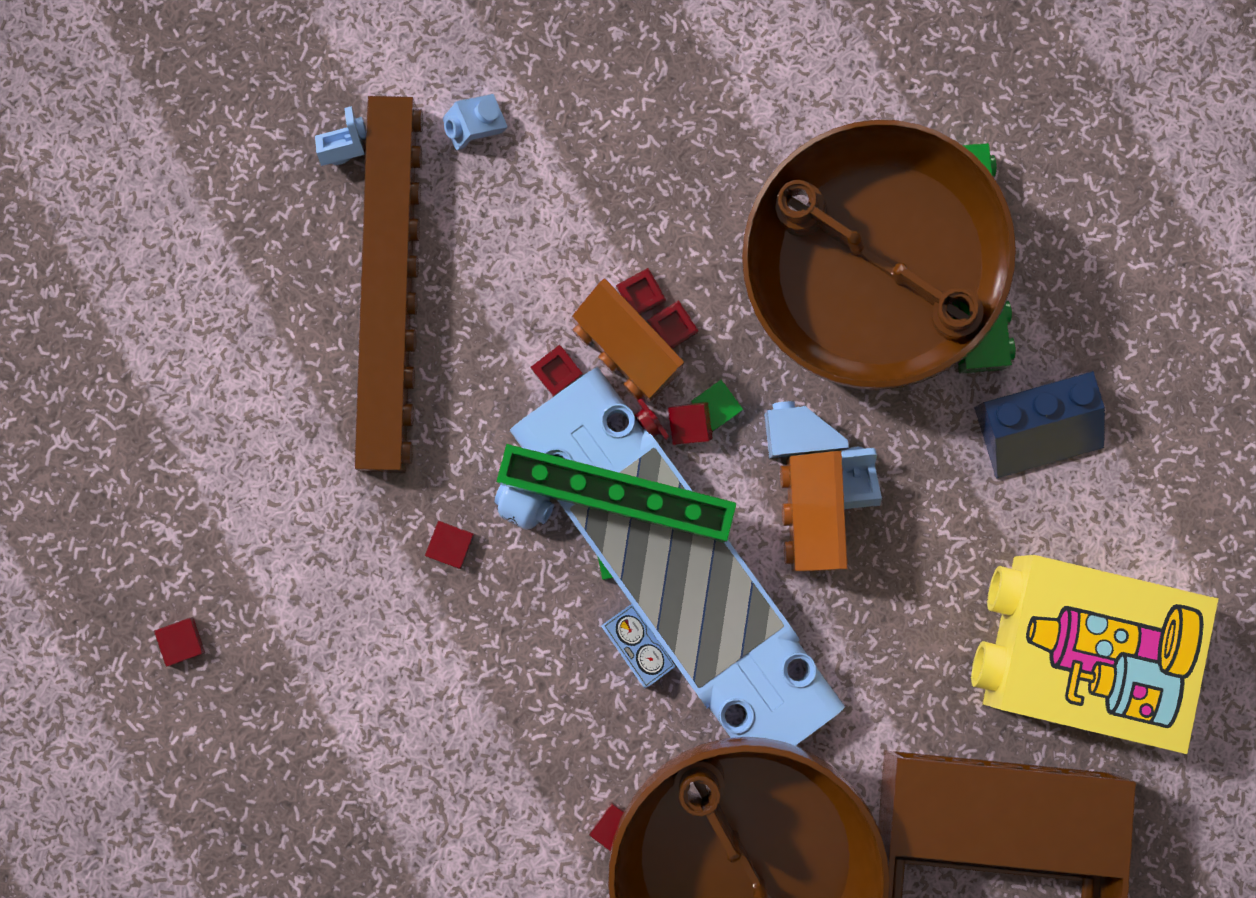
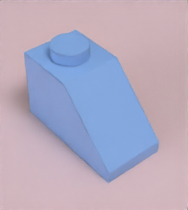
[764,401,849,459]

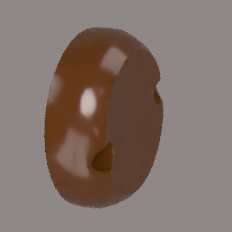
[742,120,1016,390]
[608,737,889,898]

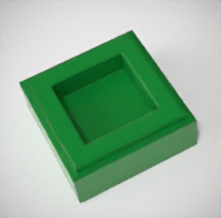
[690,379,743,432]

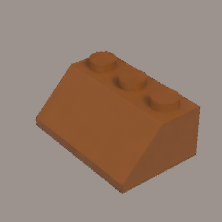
[572,278,684,403]
[780,451,847,572]

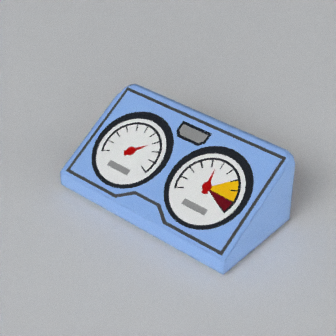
[601,604,675,689]

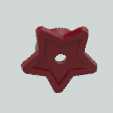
[634,398,669,440]

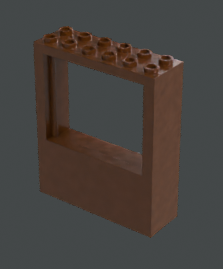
[878,750,1136,898]

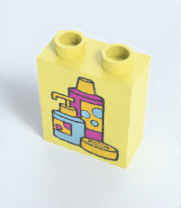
[971,555,1218,754]

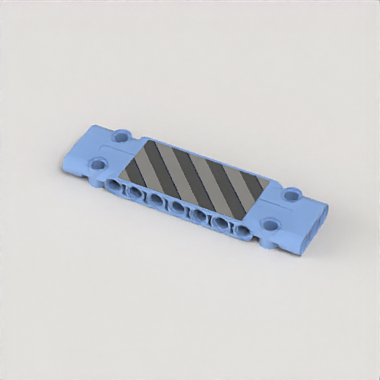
[510,367,845,746]

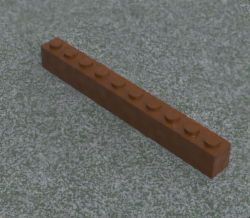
[355,96,423,473]

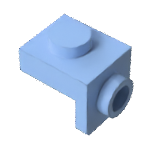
[443,94,508,150]
[315,106,367,166]
[841,447,882,509]

